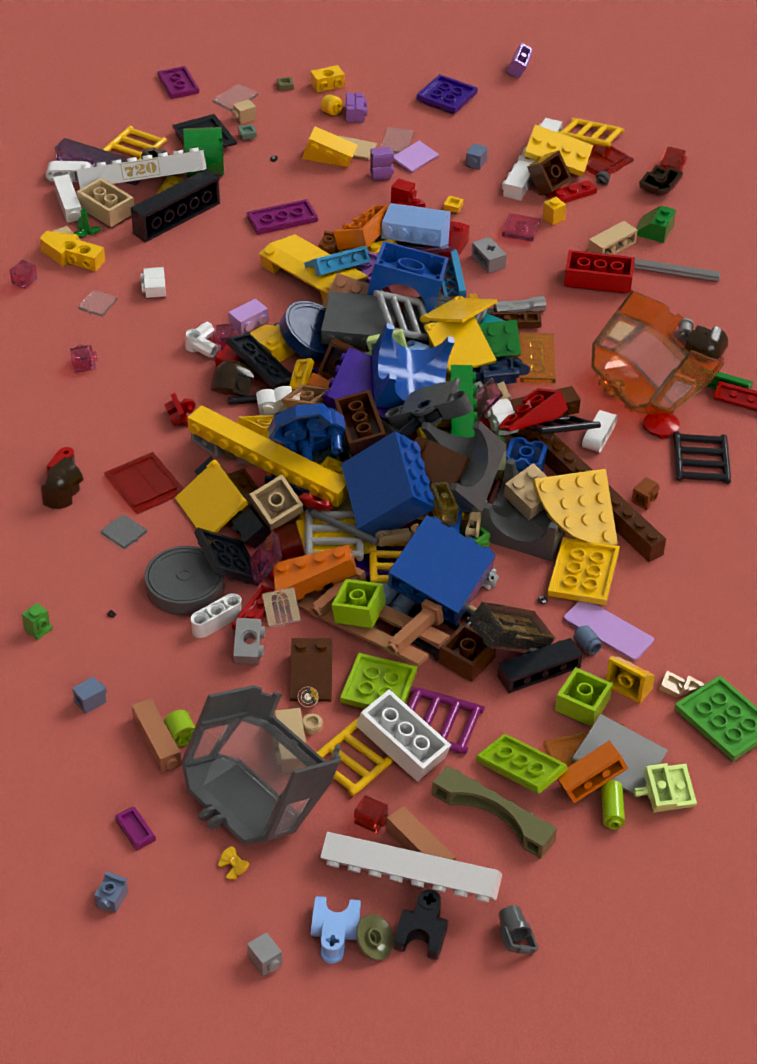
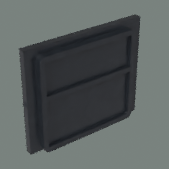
[172,114,237,148]

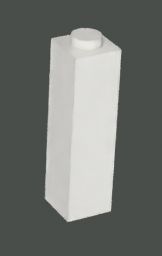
[53,174,81,223]

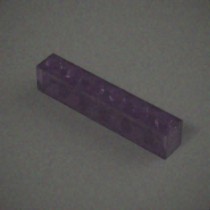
[54,138,142,186]

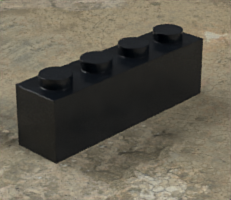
[497,638,582,693]

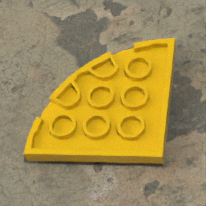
[532,469,618,545]

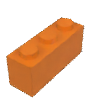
[558,740,628,804]

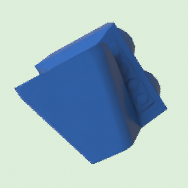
[506,437,548,473]

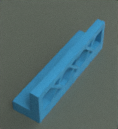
[304,246,371,276]
[441,249,466,298]

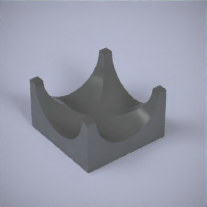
[421,421,507,512]
[481,458,566,561]

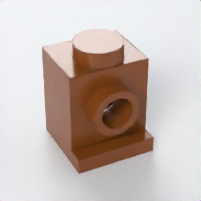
[318,231,338,254]
[631,477,660,511]

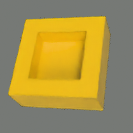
[443,196,464,213]

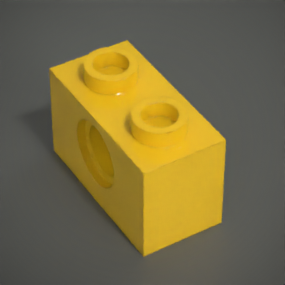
[311,65,345,93]

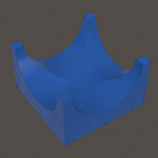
[367,241,449,313]
[372,323,459,409]

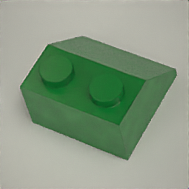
[636,206,676,243]

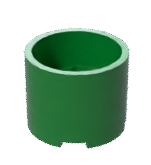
[183,127,224,177]

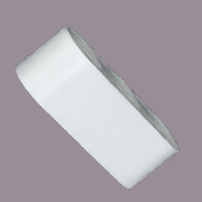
[46,161,93,182]
[582,410,617,453]
[191,593,242,638]

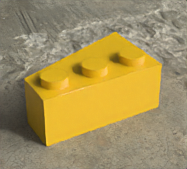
[302,126,357,167]

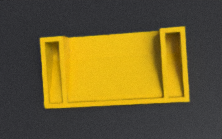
[259,234,368,302]

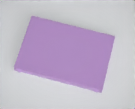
[394,140,439,173]

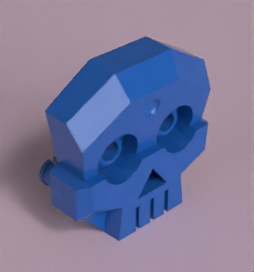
[268,403,346,461]

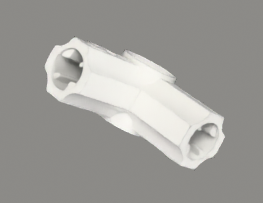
[185,322,219,359]

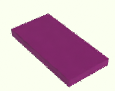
[247,199,318,235]

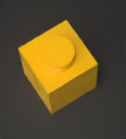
[542,197,566,226]

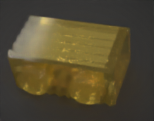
[430,481,459,526]

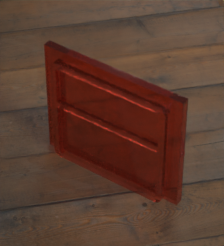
[585,136,634,175]
[104,452,184,514]

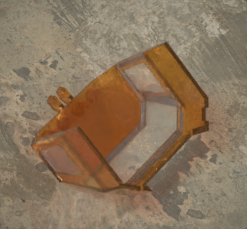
[591,290,724,414]

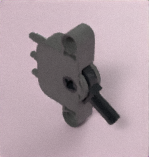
[385,378,473,438]

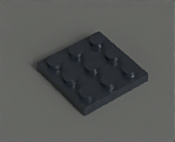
[194,527,262,586]

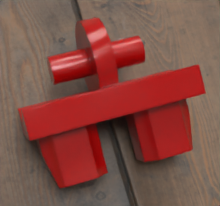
[164,393,196,427]

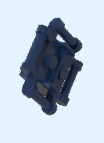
[473,357,530,387]

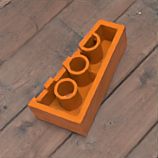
[333,204,389,250]
[273,545,357,608]

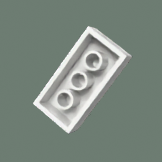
[356,690,451,782]

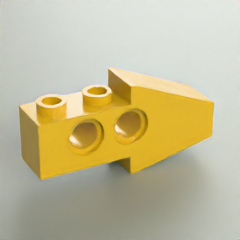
[40,231,106,271]

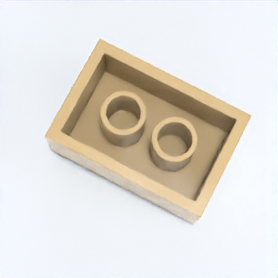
[77,178,134,227]

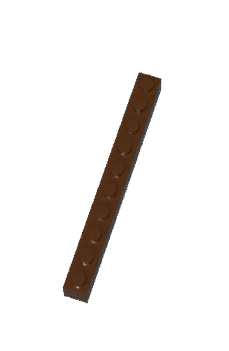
[534,433,666,562]

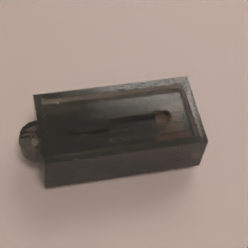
[468,601,555,653]

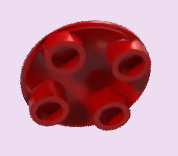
[643,411,680,439]
[298,493,333,511]

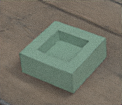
[238,124,257,140]

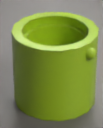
[164,709,195,747]

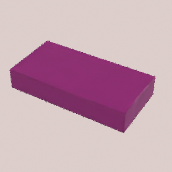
[115,806,156,851]

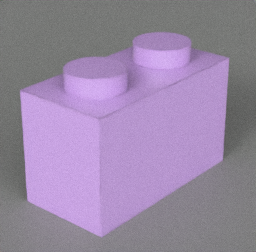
[228,299,269,335]

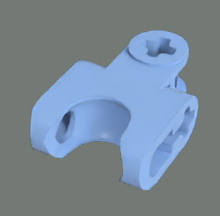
[311,896,361,964]

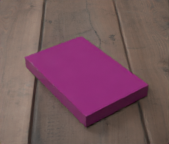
[157,66,199,99]

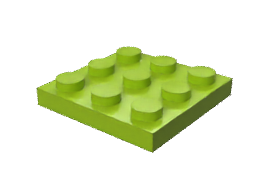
[340,653,417,709]

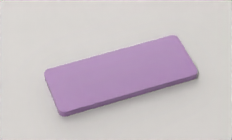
[564,601,654,661]

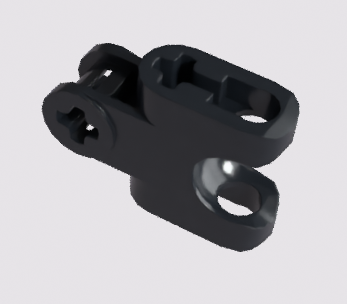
[394,889,448,960]

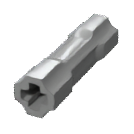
[493,296,546,312]

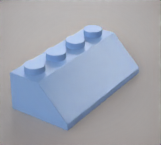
[381,203,451,247]

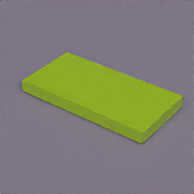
[476,733,568,794]

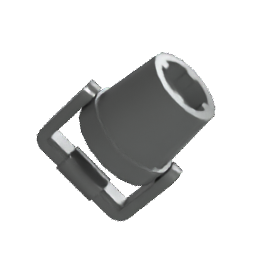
[498,905,538,955]

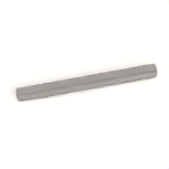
[634,258,720,281]

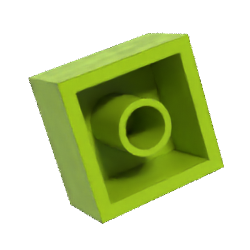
[332,579,386,628]
[555,667,613,727]

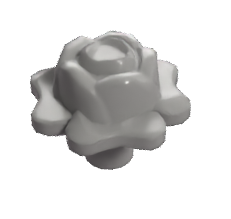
[482,569,499,590]

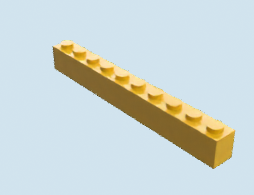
[187,405,349,507]

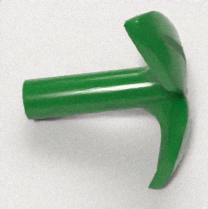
[74,209,101,237]

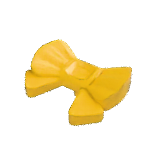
[218,846,249,880]

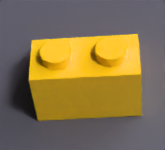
[606,656,655,704]

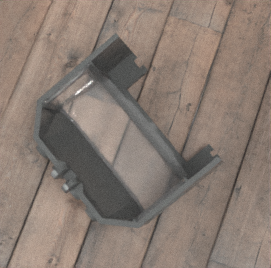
[181,685,340,845]

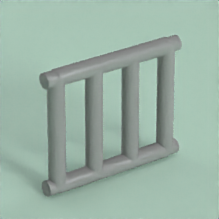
[373,290,430,342]
[305,509,364,561]

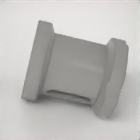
[677,318,694,341]

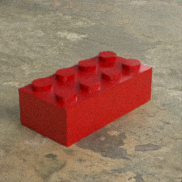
[564,250,635,293]

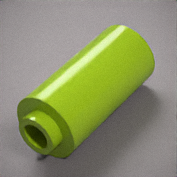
[601,780,625,830]

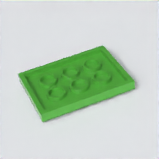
[674,675,757,762]

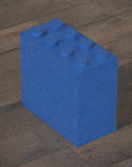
[341,431,435,537]
[388,515,495,626]

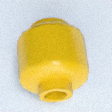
[321,94,343,116]

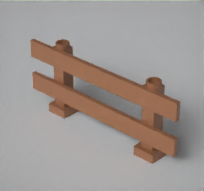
[297,567,450,666]

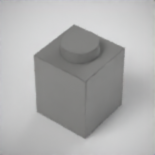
[247,932,283,976]

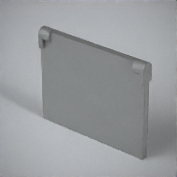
[571,714,668,799]

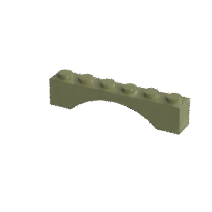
[432,765,557,859]

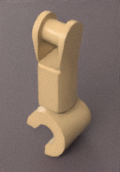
[465,500,487,538]
[375,523,419,547]

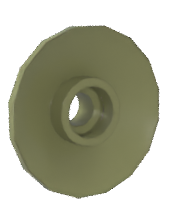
[356,914,394,960]

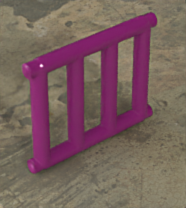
[408,686,485,754]

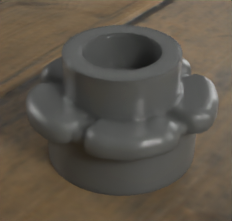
[595,171,610,185]

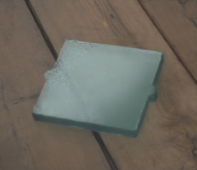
[101,514,147,549]

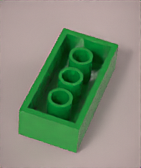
[479,320,521,360]

